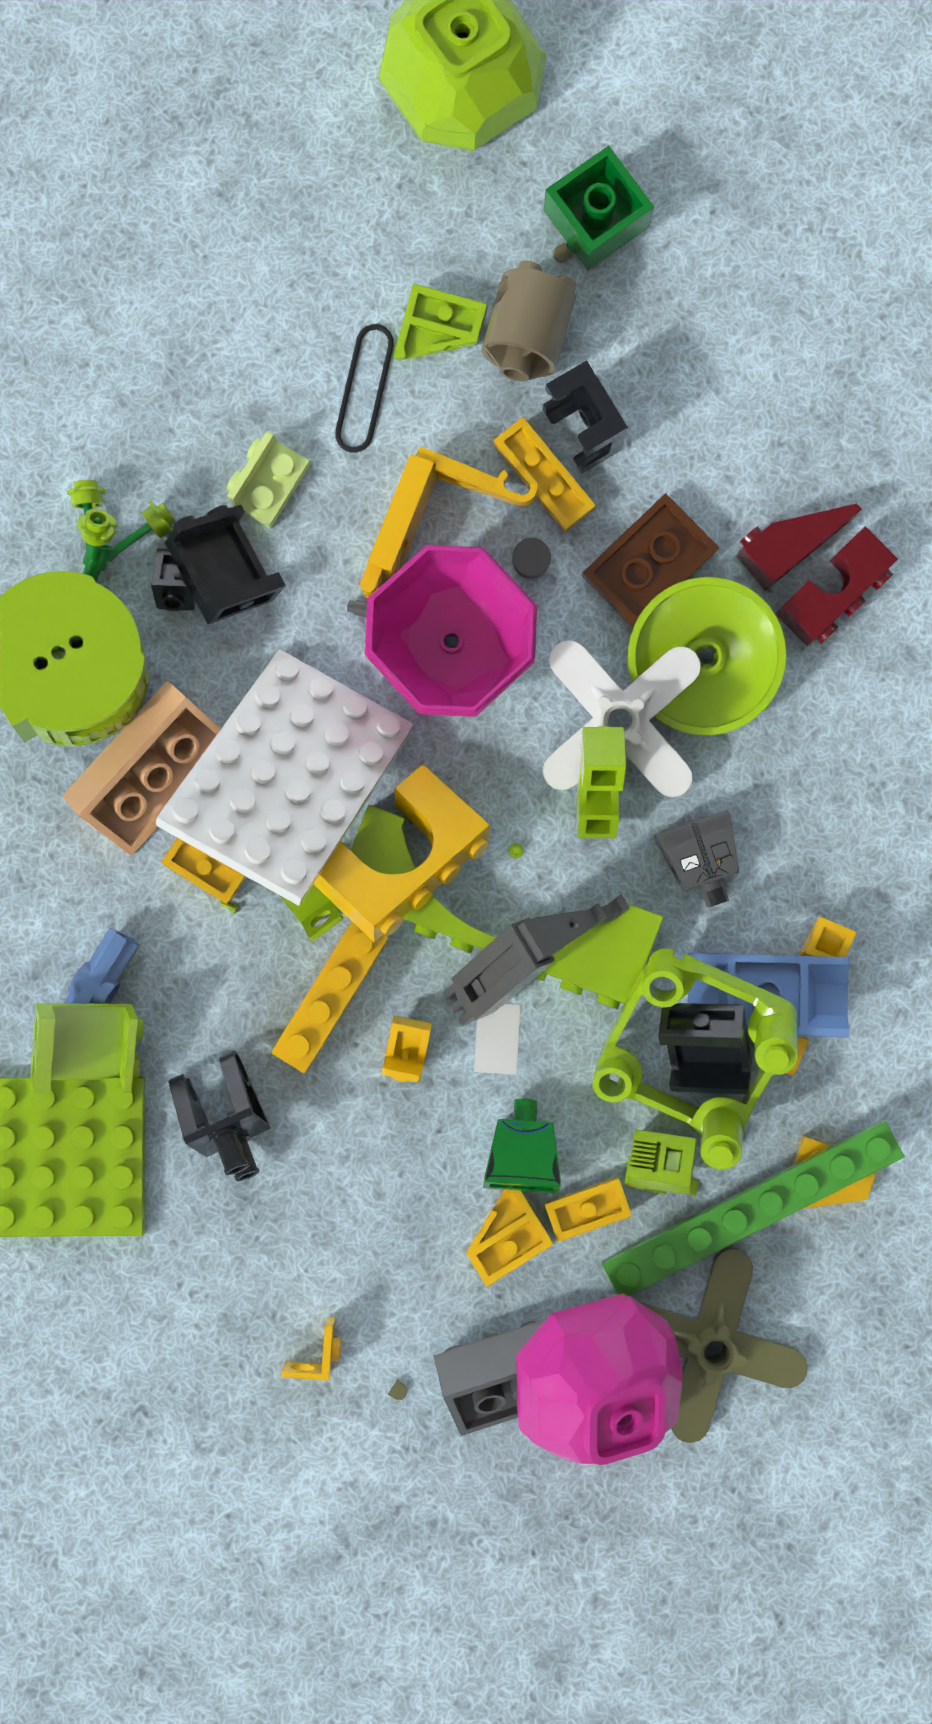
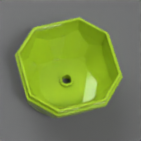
[379,0,547,151]

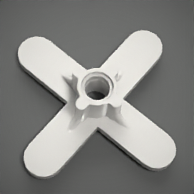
[543,640,701,797]

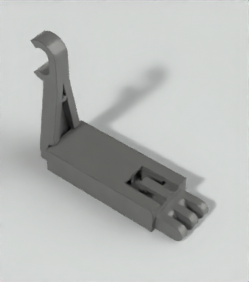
[443,894,630,1026]

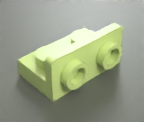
[227,431,311,529]

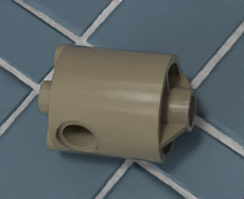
[481,260,577,382]

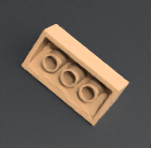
[62,680,221,856]

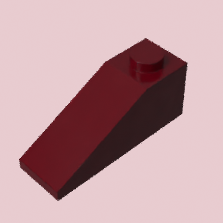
[736,503,862,591]

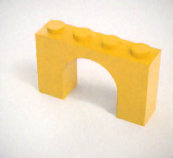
[314,764,490,943]

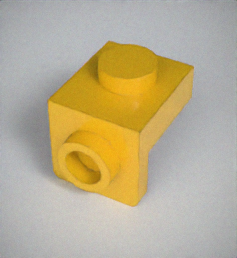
[382,1015,432,1082]

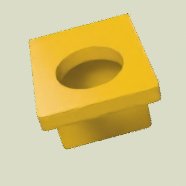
[281,1317,341,1381]

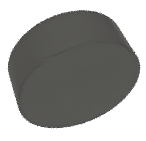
[512,538,551,579]

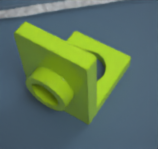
[279,884,344,942]

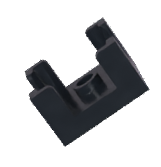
[542,360,628,474]

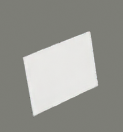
[474,1004,521,1075]

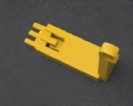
[360,446,538,598]

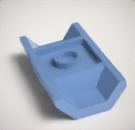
[687,953,849,1038]

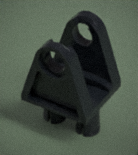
[168,1051,271,1182]

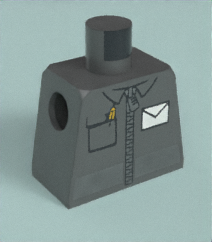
[654,810,739,908]

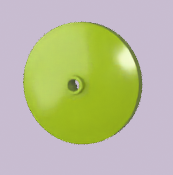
[628,577,786,735]

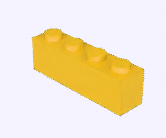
[271,922,390,1074]

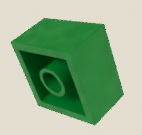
[543,145,654,271]

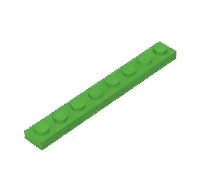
[602,1119,905,1296]

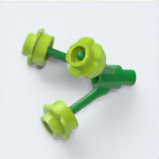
[67,480,176,582]

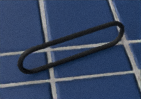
[335,324,394,453]

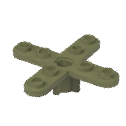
[639,1247,808,1443]

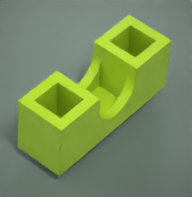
[576,726,626,838]

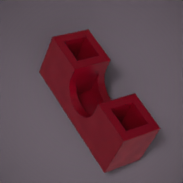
[775,526,898,646]

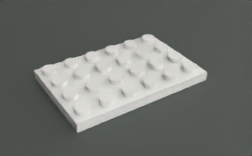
[156,649,414,906]

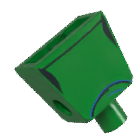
[483,1099,561,1193]

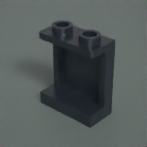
[165,505,286,625]
[658,1003,752,1094]

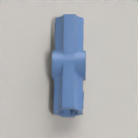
[64,928,140,1004]

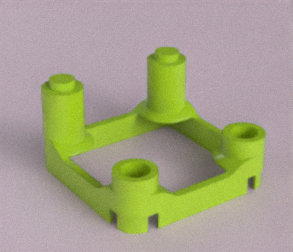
[592,948,798,1170]

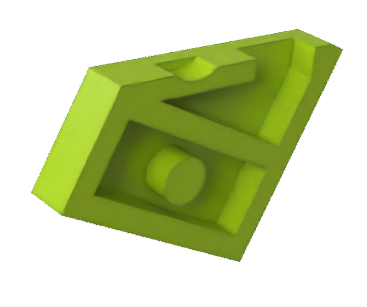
[393,283,488,361]

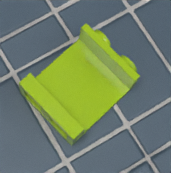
[30,1003,143,1094]

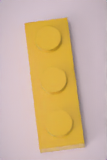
[493,417,596,533]

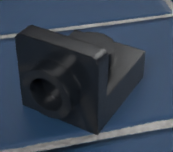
[151,548,196,611]

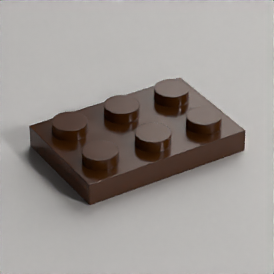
[581,493,720,628]

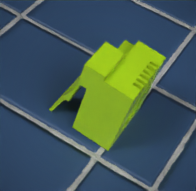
[624,1129,698,1197]

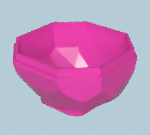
[365,545,537,717]
[516,1294,682,1465]

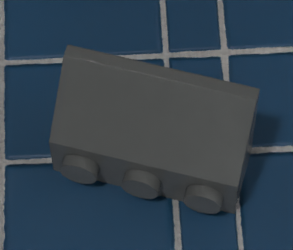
[433,1319,546,1436]

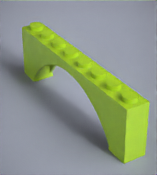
[350,804,663,1010]

